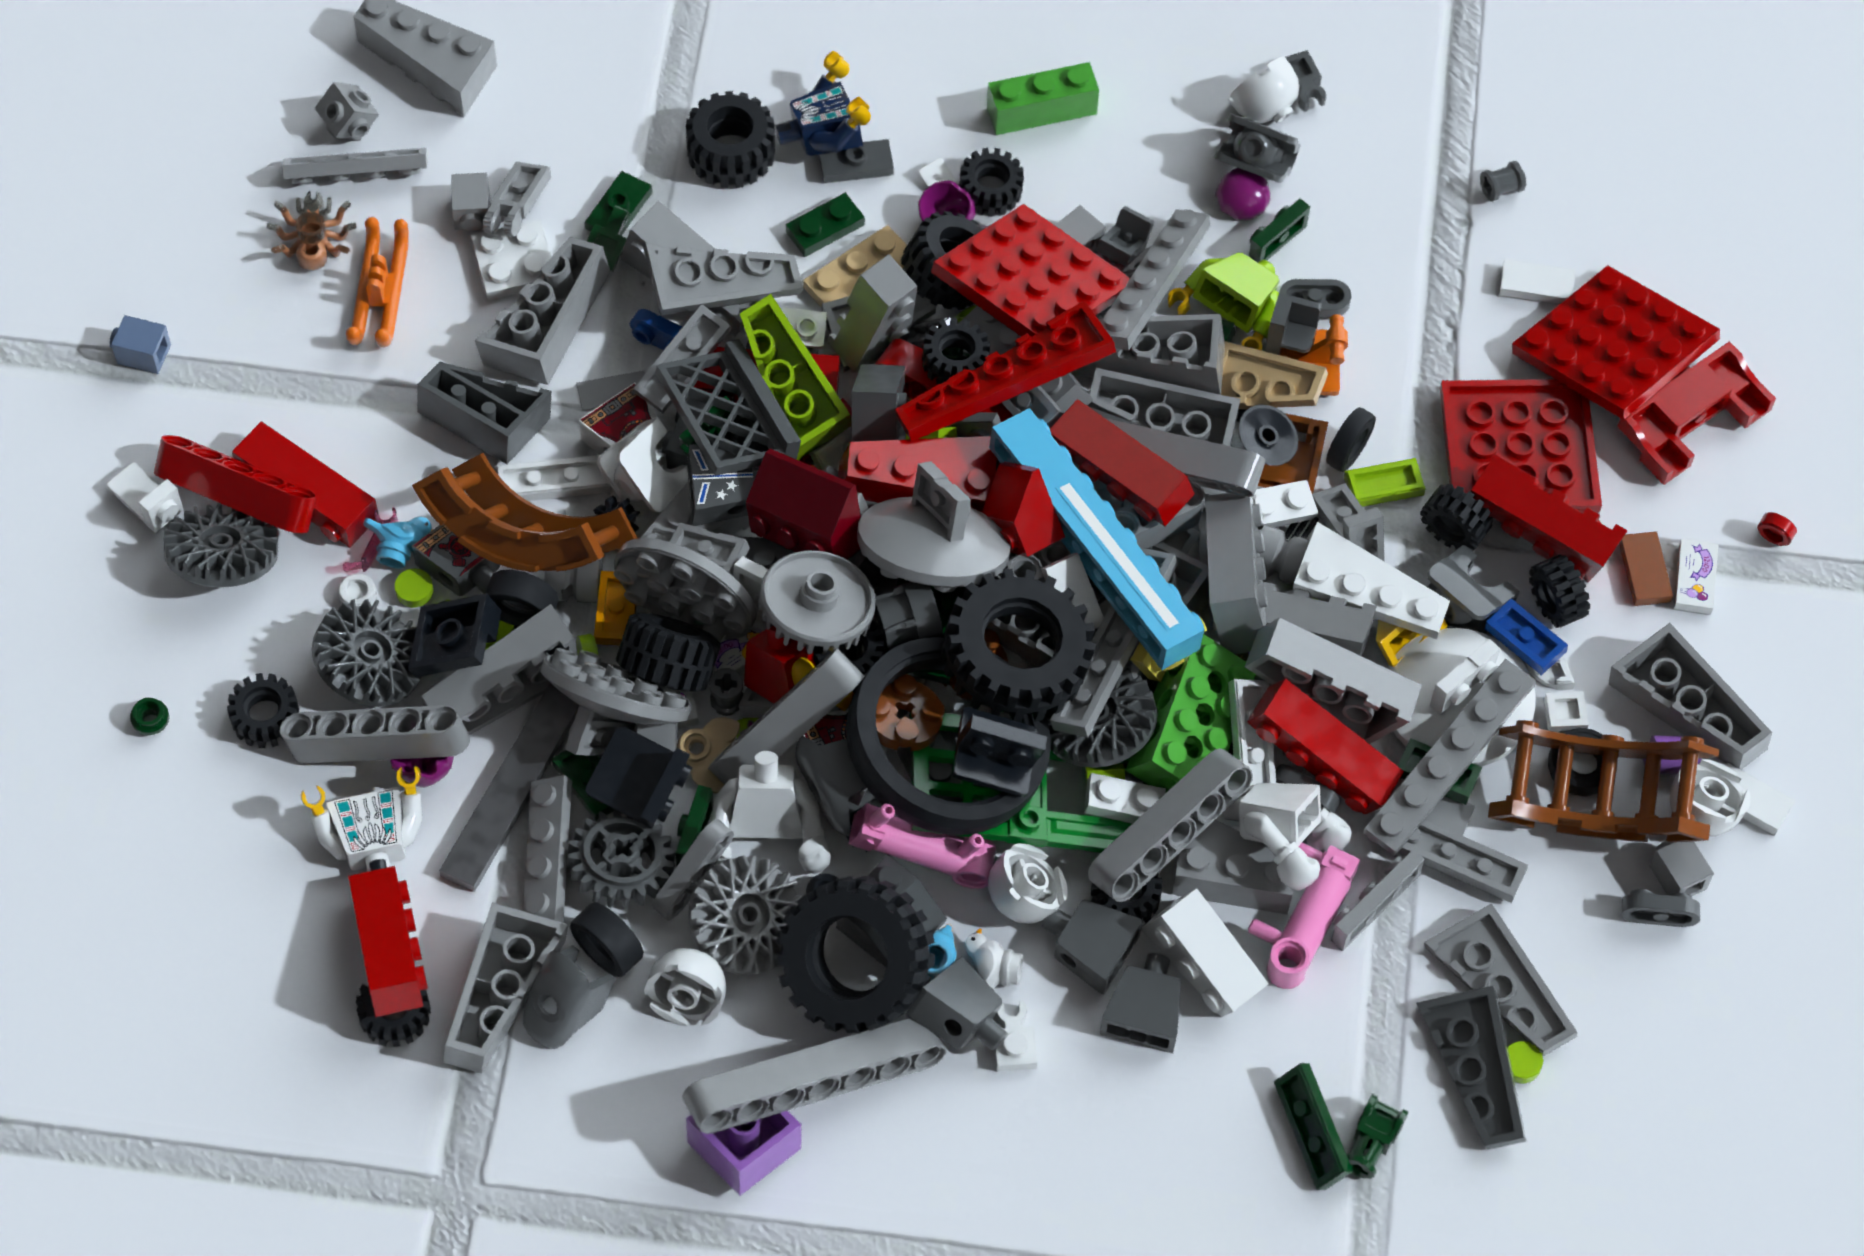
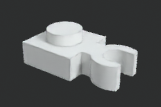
[995,1001,1037,1072]

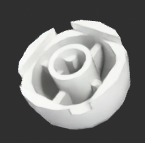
[1228,57,1299,124]
[1670,759,1751,837]
[988,843,1067,924]
[644,948,726,1026]

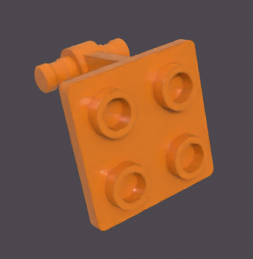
[1266,314,1348,396]

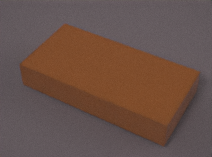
[1619,531,1673,606]

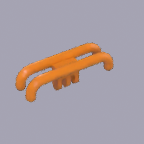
[346,217,409,347]

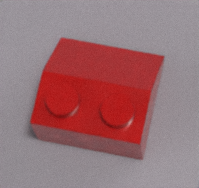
[982,461,1065,557]

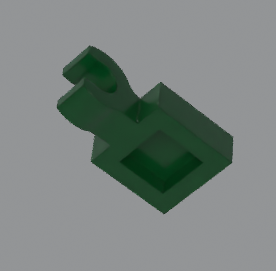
[587,205,630,272]

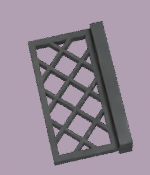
[655,339,801,476]

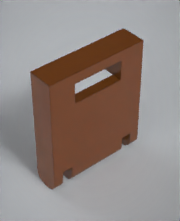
[1258,413,1328,494]

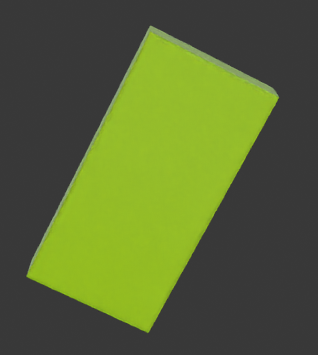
[1343,458,1426,507]

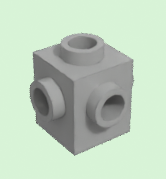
[315,82,379,140]

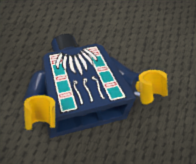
[775,51,871,156]

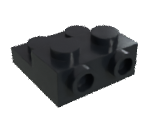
[408,593,502,677]

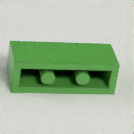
[987,62,1099,135]

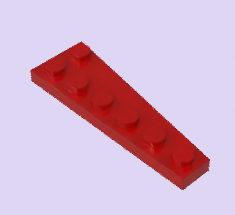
[895,301,1116,442]

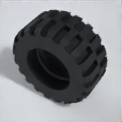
[775,876,935,1033]

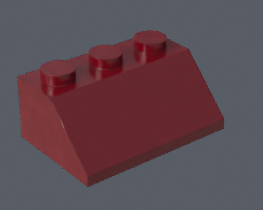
[746,448,861,560]

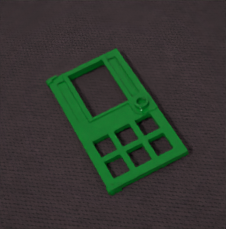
[909,713,1147,853]

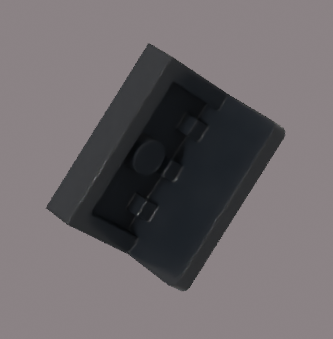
[952,707,1047,797]

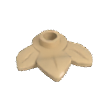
[677,717,740,793]

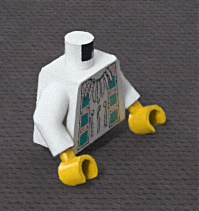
[300,766,423,872]

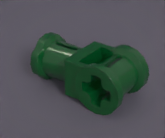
[1346,1094,1409,1179]

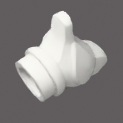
[965,928,1023,989]

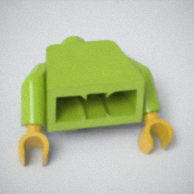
[1168,252,1280,351]

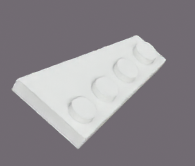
[1292,522,1450,639]

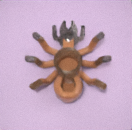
[267,191,357,271]

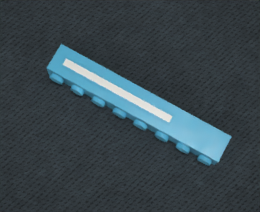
[989,408,1204,670]

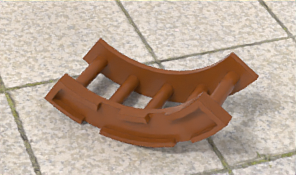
[412,453,638,572]
[1488,720,1719,843]

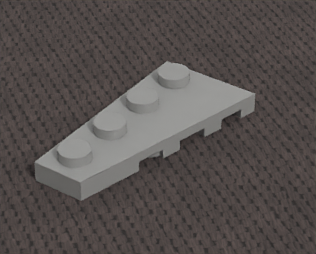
[1424,903,1577,1056]

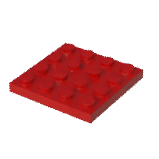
[931,204,1130,337]
[1512,265,1720,420]
[1440,379,1602,513]

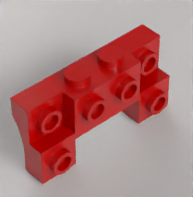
[1617,341,1776,485]

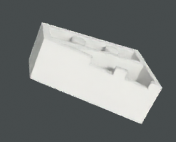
[1141,888,1269,1017]

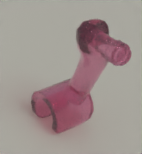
[343,507,399,572]

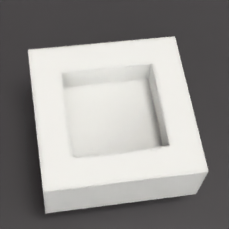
[1544,691,1589,733]

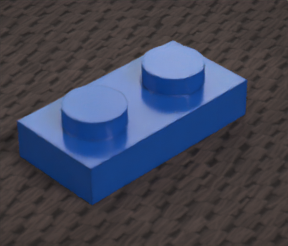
[1485,598,1568,676]

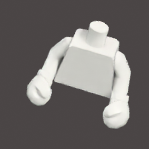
[711,751,831,874]
[1223,783,1352,891]

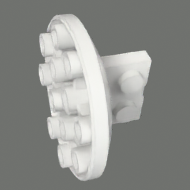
[1388,628,1536,767]

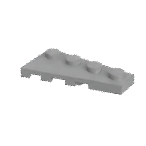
[644,243,803,316]

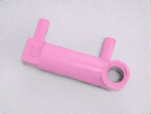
[849,803,996,889]
[1248,842,1360,989]

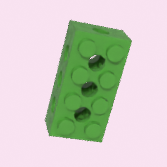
[1126,634,1256,794]

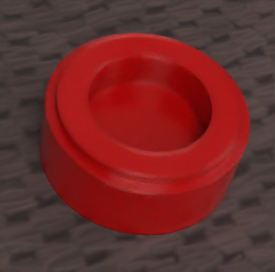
[1757,512,1797,546]

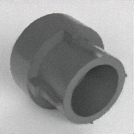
[874,581,944,651]

